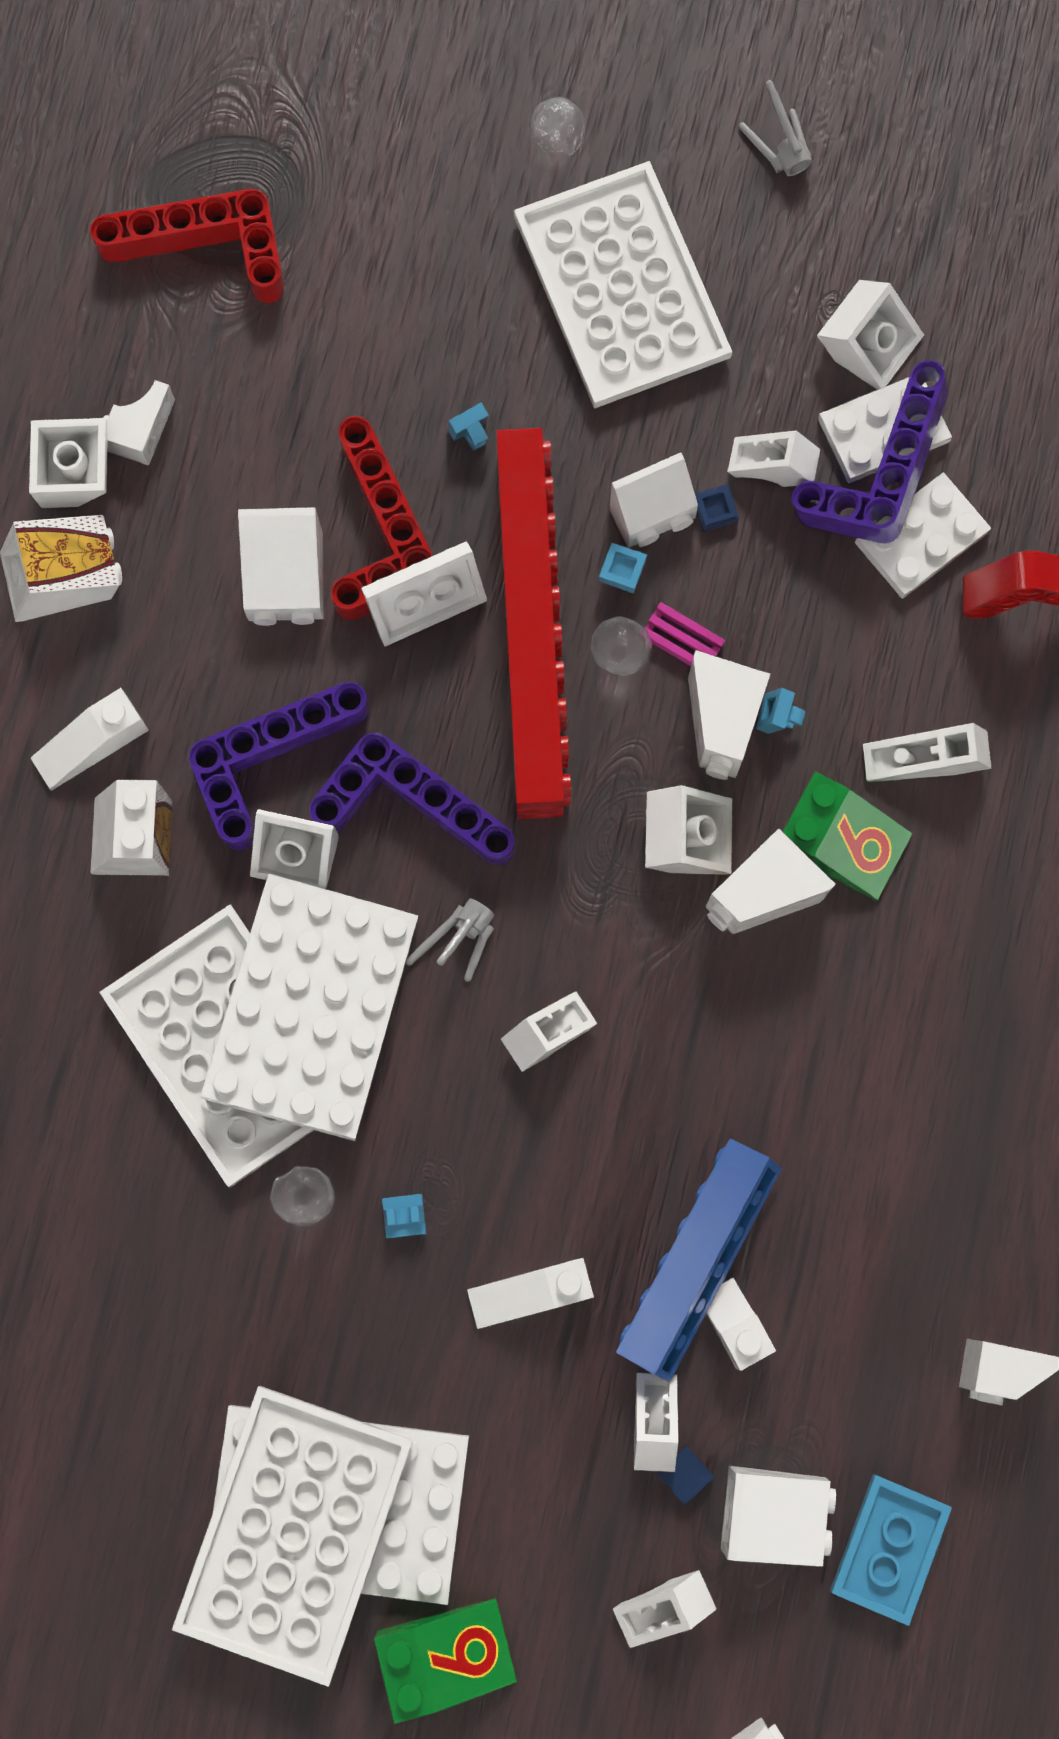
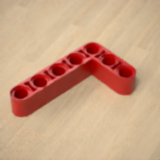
[90,189,285,303]
[331,416,433,620]
[962,551,1059,619]

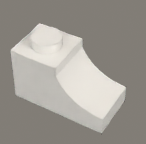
[103,380,175,465]
[727,431,820,487]
[501,991,597,1072]
[706,1278,776,1371]
[634,1373,678,1472]
[613,1570,716,1648]

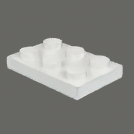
[818,377,952,484]
[855,472,992,599]
[361,541,487,646]

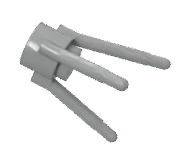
[739,80,812,176]
[405,898,495,982]

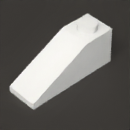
[31,688,149,791]
[863,723,991,782]
[467,1258,594,1329]

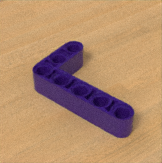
[792,360,948,543]
[189,682,370,850]
[309,733,515,865]

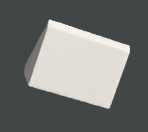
[250,809,339,889]

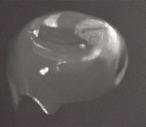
[529,97,587,156]
[590,616,652,677]
[270,1166,335,1227]

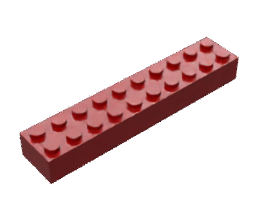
[496,428,571,819]

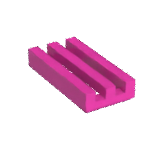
[640,602,725,666]

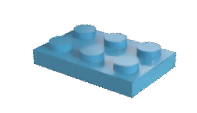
[830,1474,952,1626]

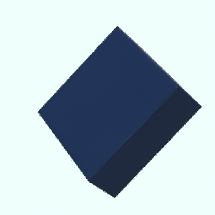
[695,484,739,532]
[657,1445,714,1505]

